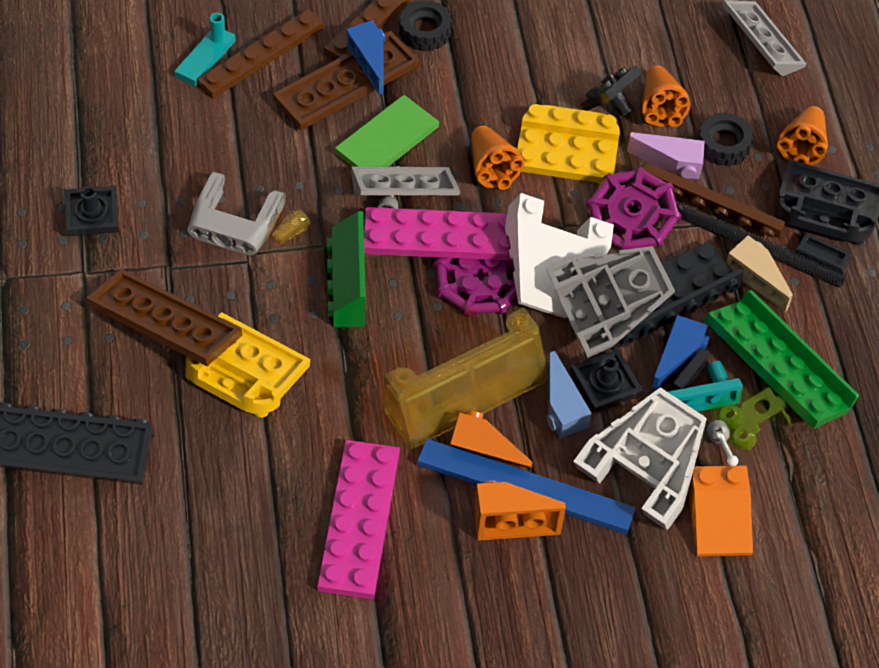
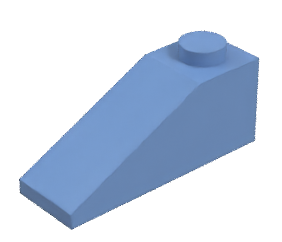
[547,351,592,439]

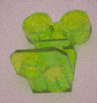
[720,387,792,450]

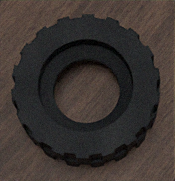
[399,0,452,51]
[697,112,753,166]

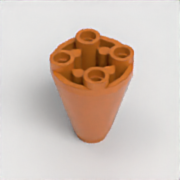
[642,66,691,127]
[777,106,828,165]
[471,126,525,190]

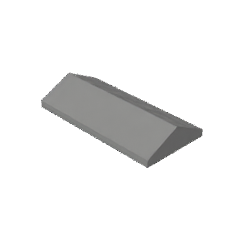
[722,0,807,76]
[351,167,460,195]

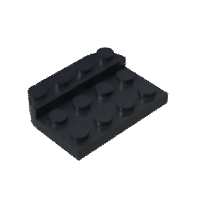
[775,159,879,245]

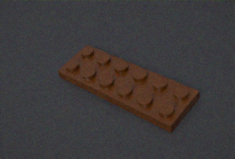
[273,31,419,130]
[86,269,242,367]

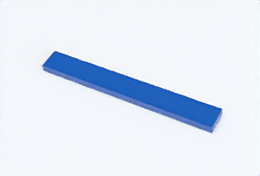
[417,439,636,535]

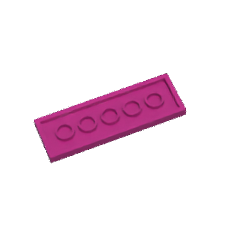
[364,207,513,261]
[318,440,400,600]

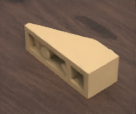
[726,236,793,312]

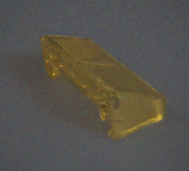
[383,307,548,450]

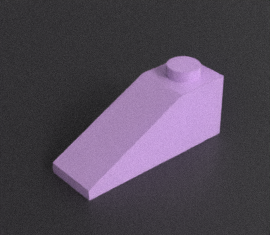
[627,132,704,179]

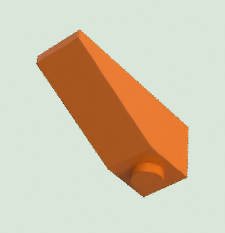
[451,410,533,468]

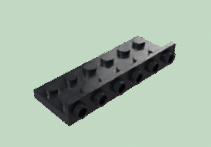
[611,241,744,350]
[0,402,155,485]

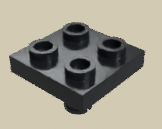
[580,66,641,117]
[65,186,119,237]
[570,349,643,413]

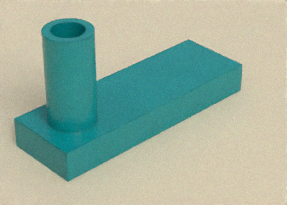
[175,13,235,87]
[668,361,743,412]

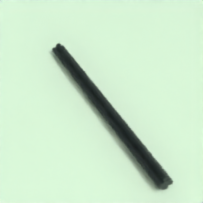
[619,181,847,287]

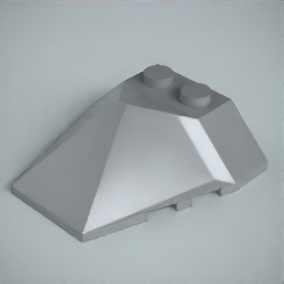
[546,246,675,357]

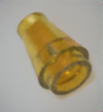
[272,208,311,245]

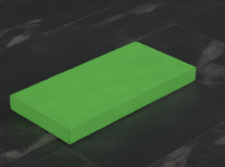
[335,95,439,167]

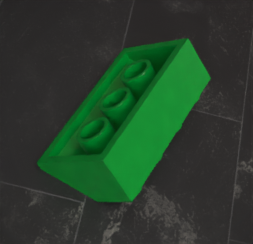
[327,211,366,327]

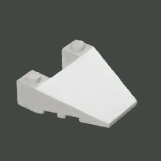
[505,193,614,319]
[573,388,707,530]

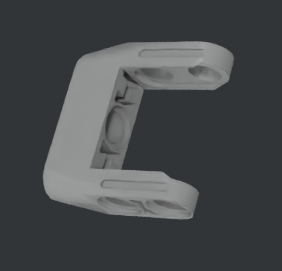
[187,172,286,256]

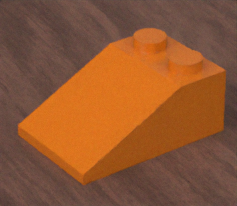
[688,466,753,557]
[474,481,566,541]

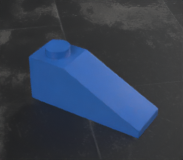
[346,20,385,95]
[651,315,709,392]

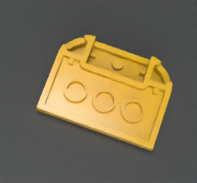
[517,104,620,183]
[185,312,311,417]

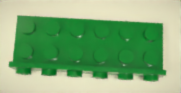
[704,290,859,429]

